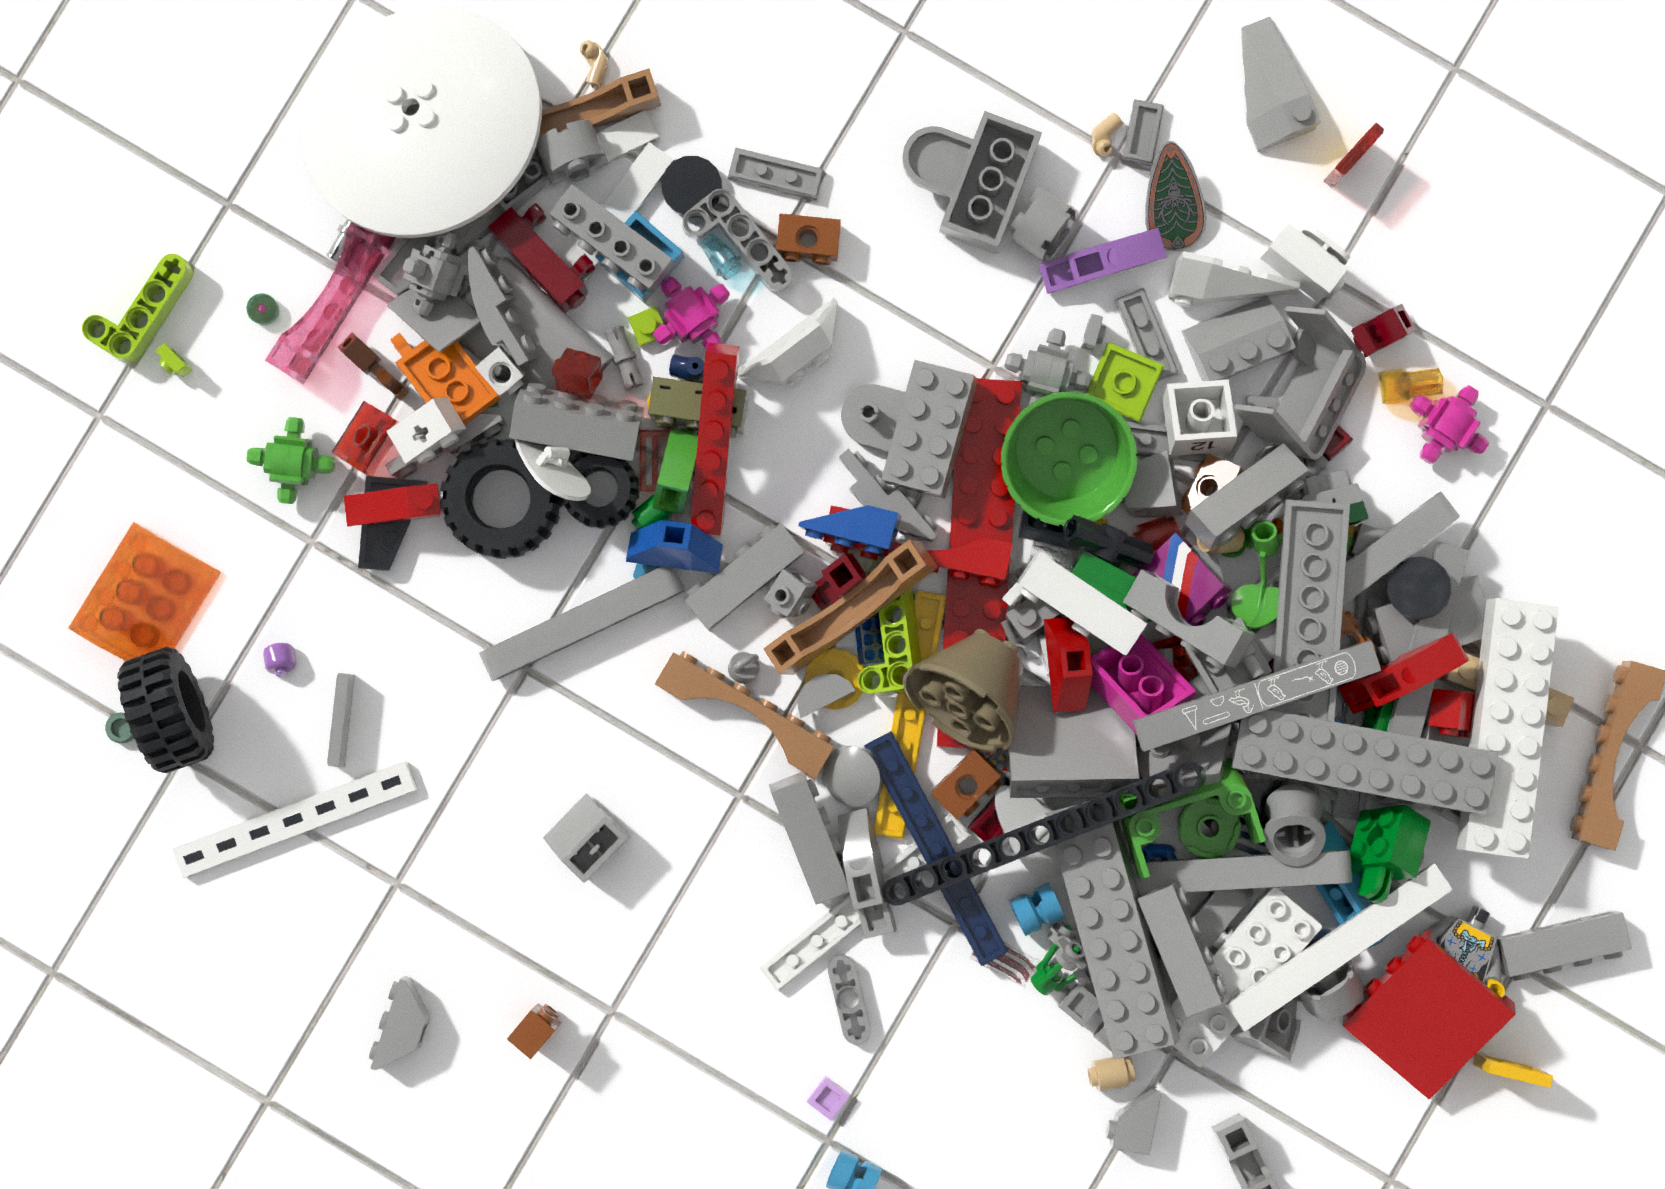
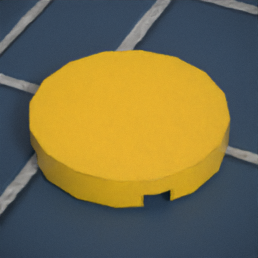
[805,648,864,710]

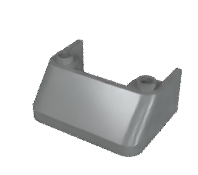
[1233,306,1366,460]

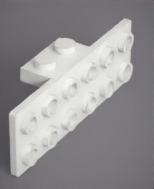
[1171,887,1322,1067]

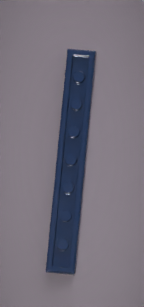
[864,731,1009,967]

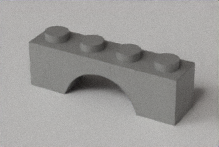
[1123,569,1255,669]

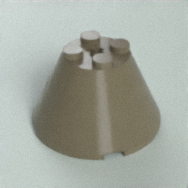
[903,629,1023,752]

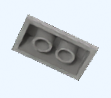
[1181,296,1296,381]

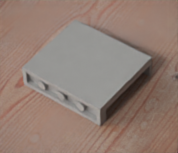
[1008,685,1139,798]

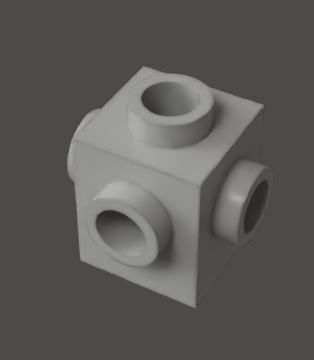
[764,568,818,618]

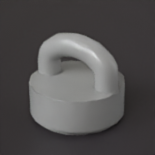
[728,652,760,684]

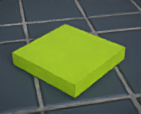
[1086,342,1165,423]

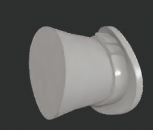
[1264,784,1326,867]

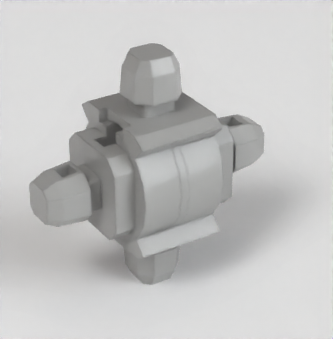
[402,231,467,316]
[1004,328,1091,405]

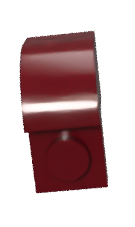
[1351,304,1417,358]
[812,553,868,611]

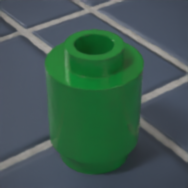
[631,494,674,530]

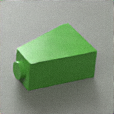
[652,429,698,514]

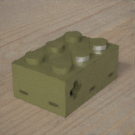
[647,376,748,438]

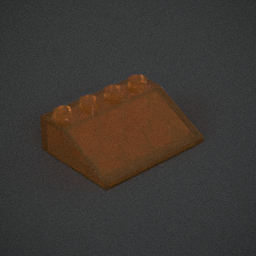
[68,522,221,661]

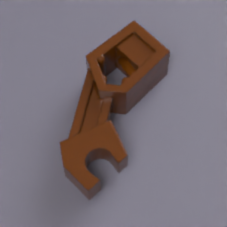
[337,332,409,401]

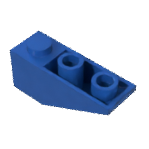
[798,505,902,555]

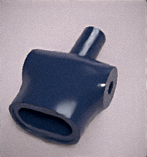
[669,354,704,382]

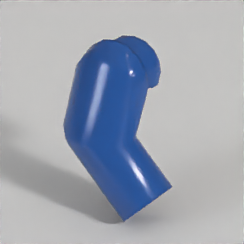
[1141,843,1177,862]

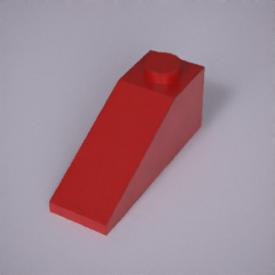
[344,483,441,527]

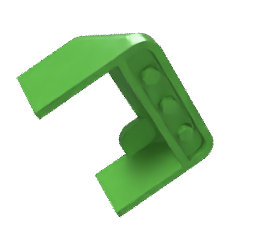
[1120,757,1266,879]

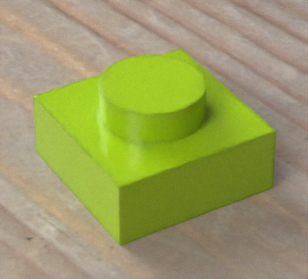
[628,306,663,347]
[156,343,193,377]

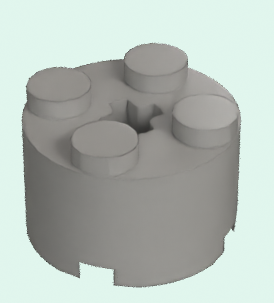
[536,120,608,185]
[1011,188,1079,262]
[1298,960,1364,1022]

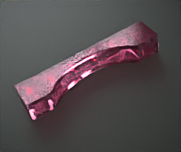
[265,223,396,385]

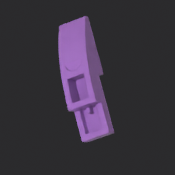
[1038,228,1167,294]

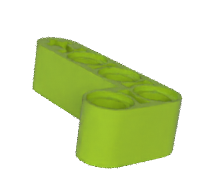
[82,254,194,363]
[858,587,921,696]

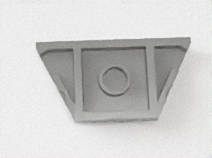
[1136,722,1233,797]

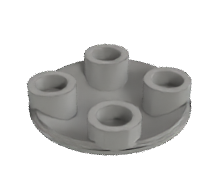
[824,746,882,807]

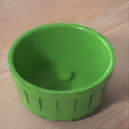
[1001,392,1138,526]

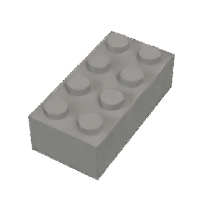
[509,383,644,461]

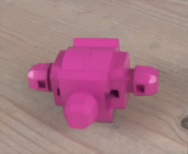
[653,276,730,349]
[1409,385,1489,464]

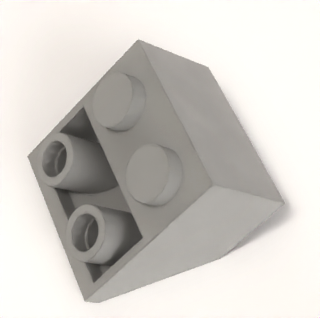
[543,793,631,883]

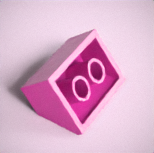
[1091,634,1196,735]

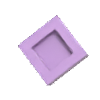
[806,1075,850,1121]

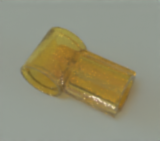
[1378,368,1444,404]

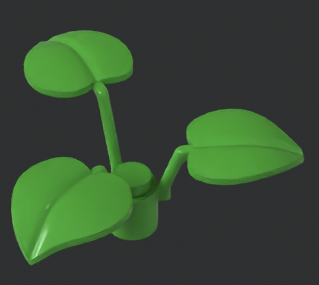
[1220,521,1352,629]

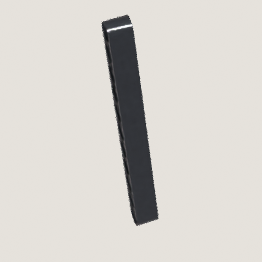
[882,762,1206,906]

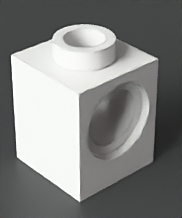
[475,345,525,396]

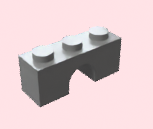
[1211,1113,1279,1189]

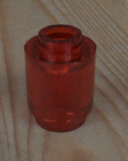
[1132,516,1180,552]

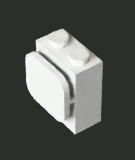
[1260,223,1351,303]

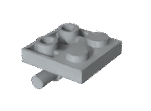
[1184,617,1272,694]

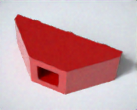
[1044,617,1093,713]

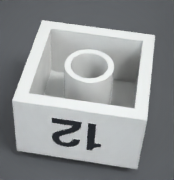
[1162,380,1237,456]

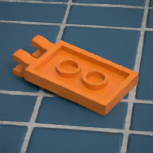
[390,333,501,425]

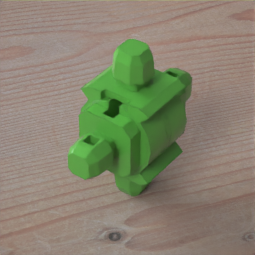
[246,417,336,504]

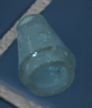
[700,234,743,280]

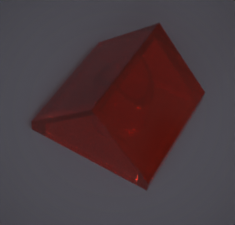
[331,401,399,476]

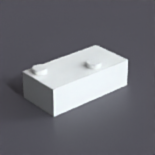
[1016,551,1147,656]

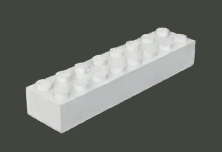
[1456,598,1559,859]

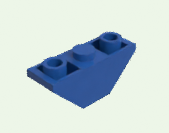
[626,520,723,574]

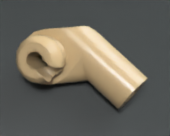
[580,40,608,87]
[1092,112,1123,157]

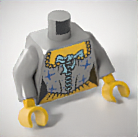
[1424,905,1505,998]

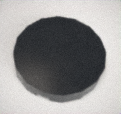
[662,156,722,217]
[1387,557,1452,620]

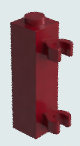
[488,203,596,313]

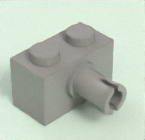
[1006,568,1065,644]

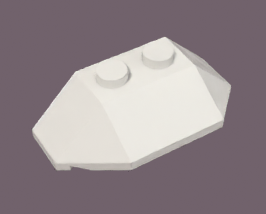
[737,297,838,386]

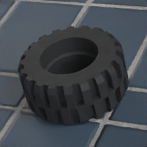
[440,438,562,559]
[117,647,214,773]

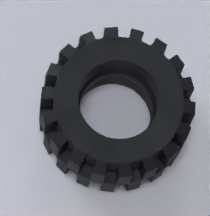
[561,453,640,529]

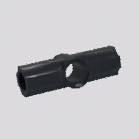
[1063,515,1154,570]

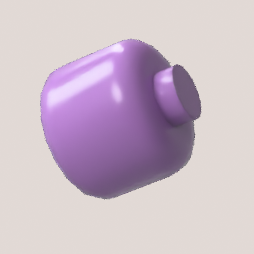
[263,643,296,676]

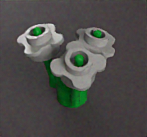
[1030,922,1092,996]

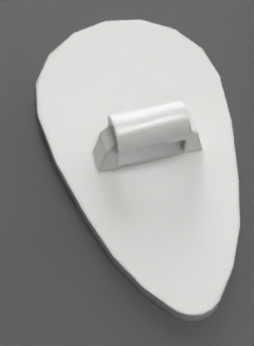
[515,439,591,501]
[995,785,1062,878]

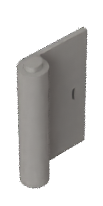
[459,256,613,395]

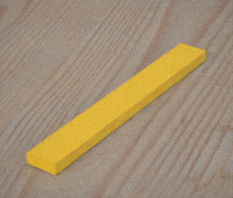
[874,590,946,839]

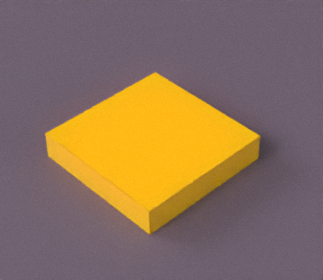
[1473,1053,1553,1088]

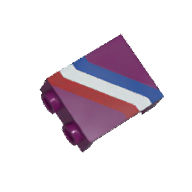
[1132,532,1233,626]

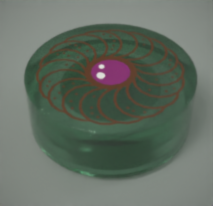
[246,293,279,325]

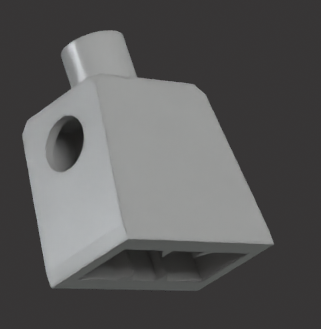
[1120,451,1182,518]

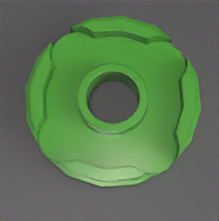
[1177,796,1241,859]

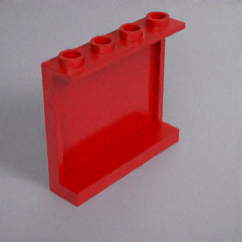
[1342,929,1516,1100]

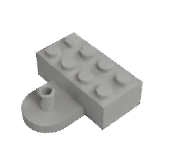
[902,110,1042,254]
[841,360,978,499]

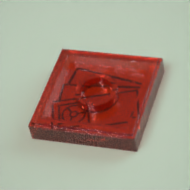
[1324,122,1384,188]

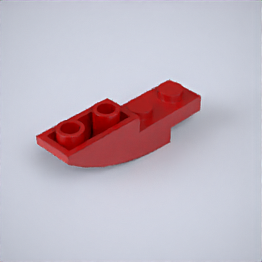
[1338,632,1469,714]

